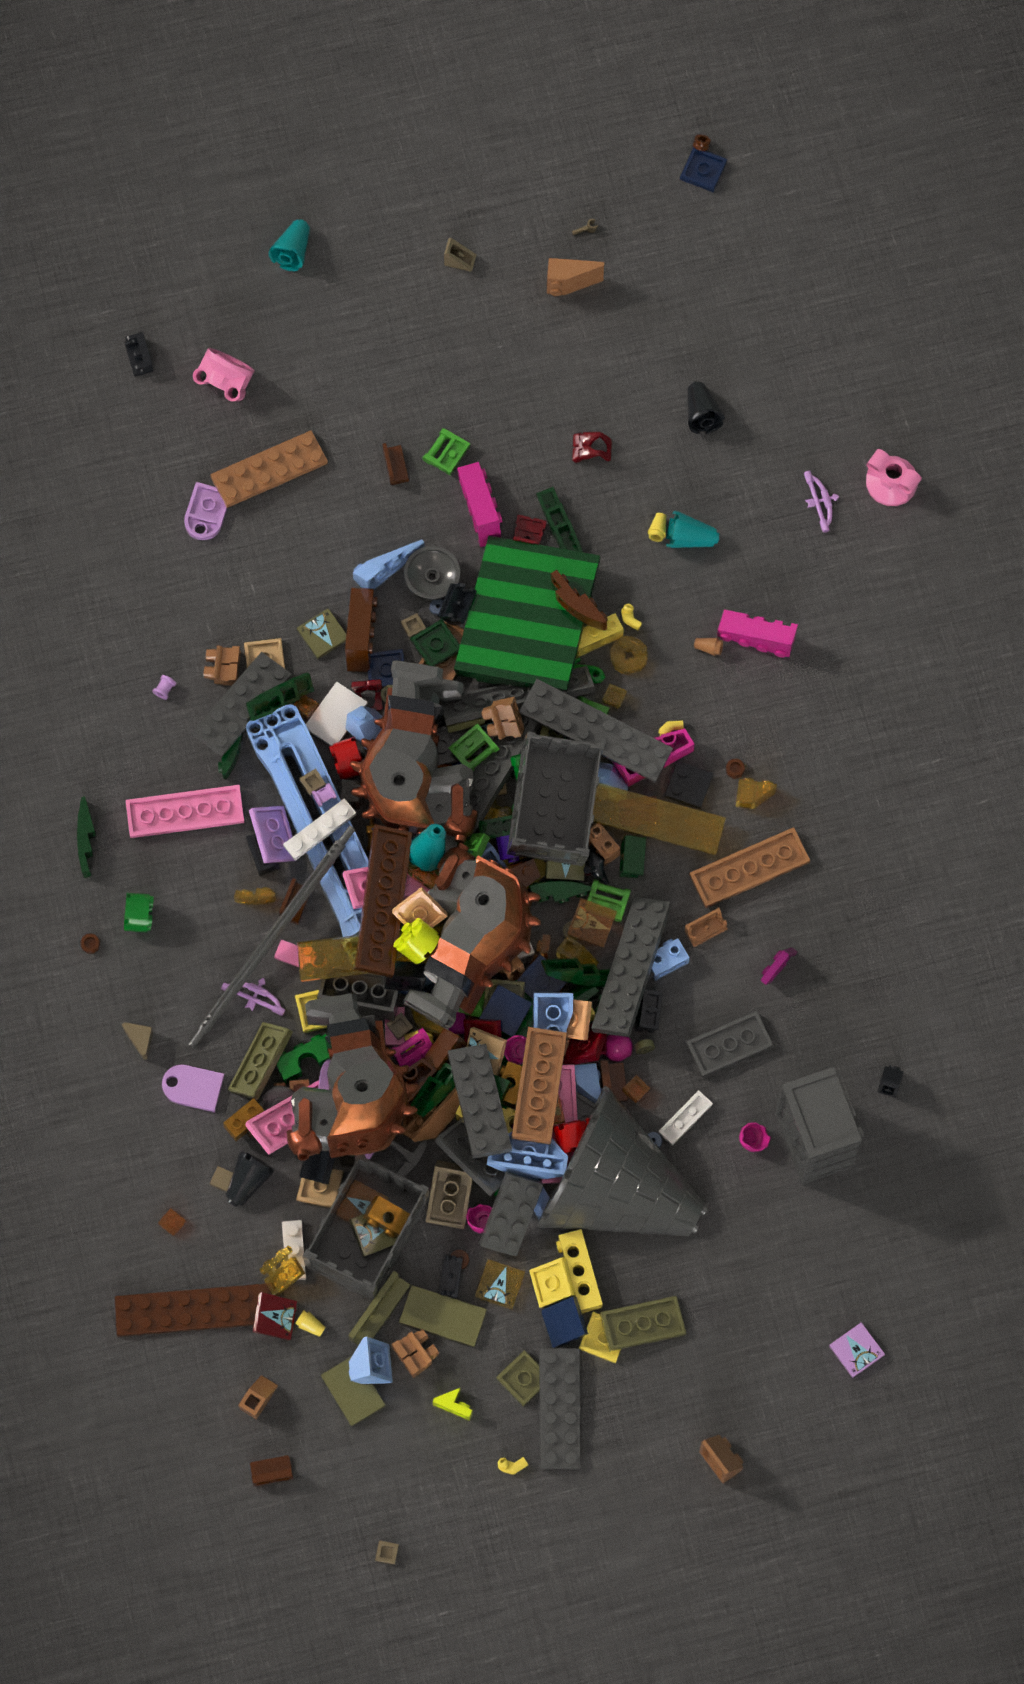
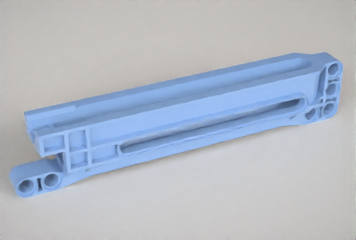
[246,704,401,967]

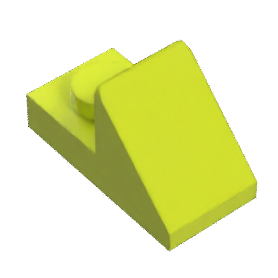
[433,1388,473,1421]

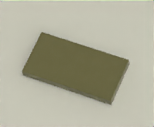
[228,1022,293,1100]
[399,1285,487,1348]
[600,1296,687,1352]

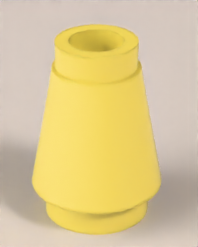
[648,513,667,542]
[295,1310,326,1337]

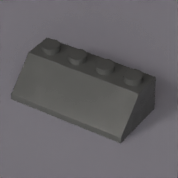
[317,963,400,1021]

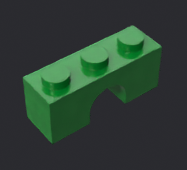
[276,1034,330,1084]

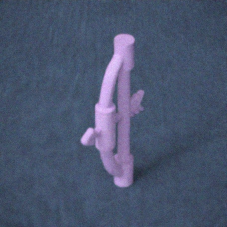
[804,471,839,533]
[221,978,286,1016]

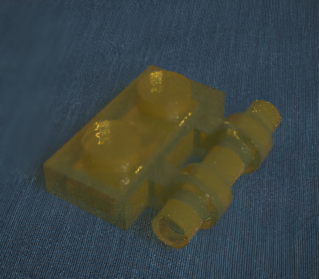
[259,1246,305,1296]

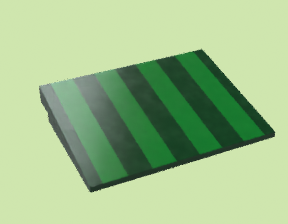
[454,536,601,692]

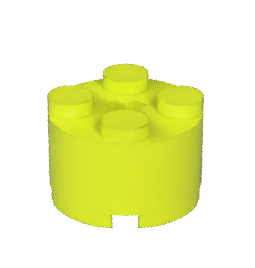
[393,918,440,964]

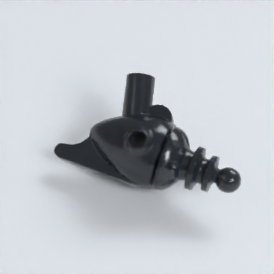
[584,843,609,885]

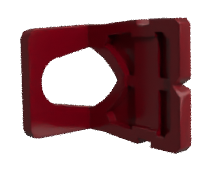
[572,432,612,463]
[513,515,547,544]
[351,679,383,711]

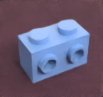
[651,938,690,981]

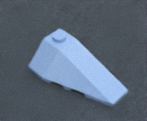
[353,539,425,590]
[533,992,573,1032]

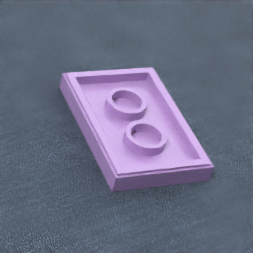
[249,806,299,863]

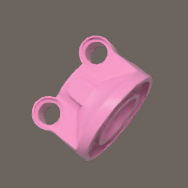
[193,348,255,402]
[866,449,922,506]

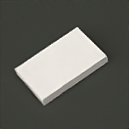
[306,682,368,746]

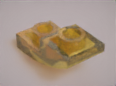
[234,887,276,905]

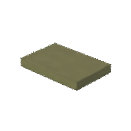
[321,1356,385,1427]

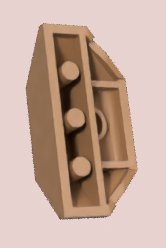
[402,1087,460,1142]

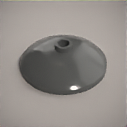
[404,546,460,600]

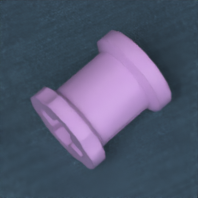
[152,675,176,700]
[312,783,337,807]

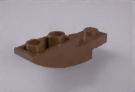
[551,570,608,631]

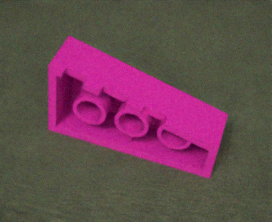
[457,462,502,548]
[717,610,798,658]
[612,728,695,787]

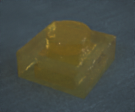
[602,684,627,709]

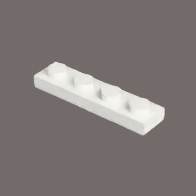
[283,798,356,861]

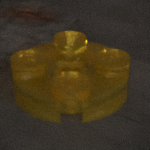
[610,636,648,675]

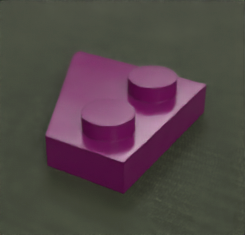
[760,947,798,985]

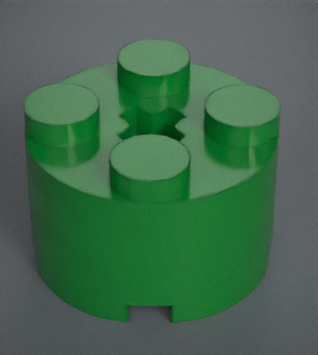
[124,892,154,933]

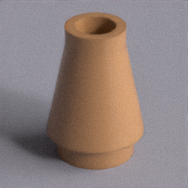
[694,638,723,656]

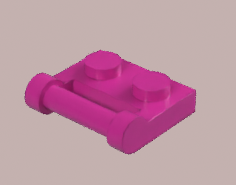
[391,1028,433,1067]

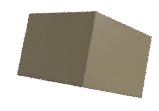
[444,238,477,271]
[122,1023,153,1060]

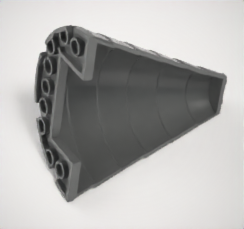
[536,1086,708,1236]

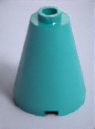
[268,220,310,271]
[666,510,719,548]
[409,824,446,871]

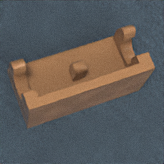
[685,908,728,947]

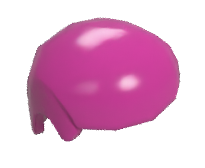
[504,1035,527,1065]
[604,1035,634,1062]
[739,1122,771,1152]
[466,1204,492,1234]

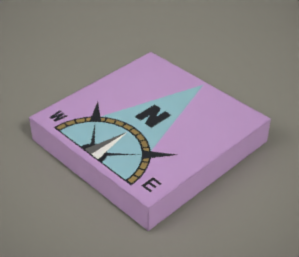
[829,1323,885,1378]

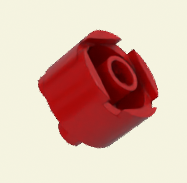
[329,737,363,780]
[553,1118,591,1153]

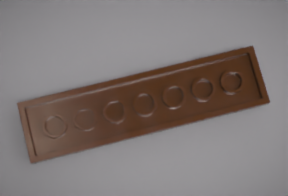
[354,824,412,978]
[115,1283,274,1337]

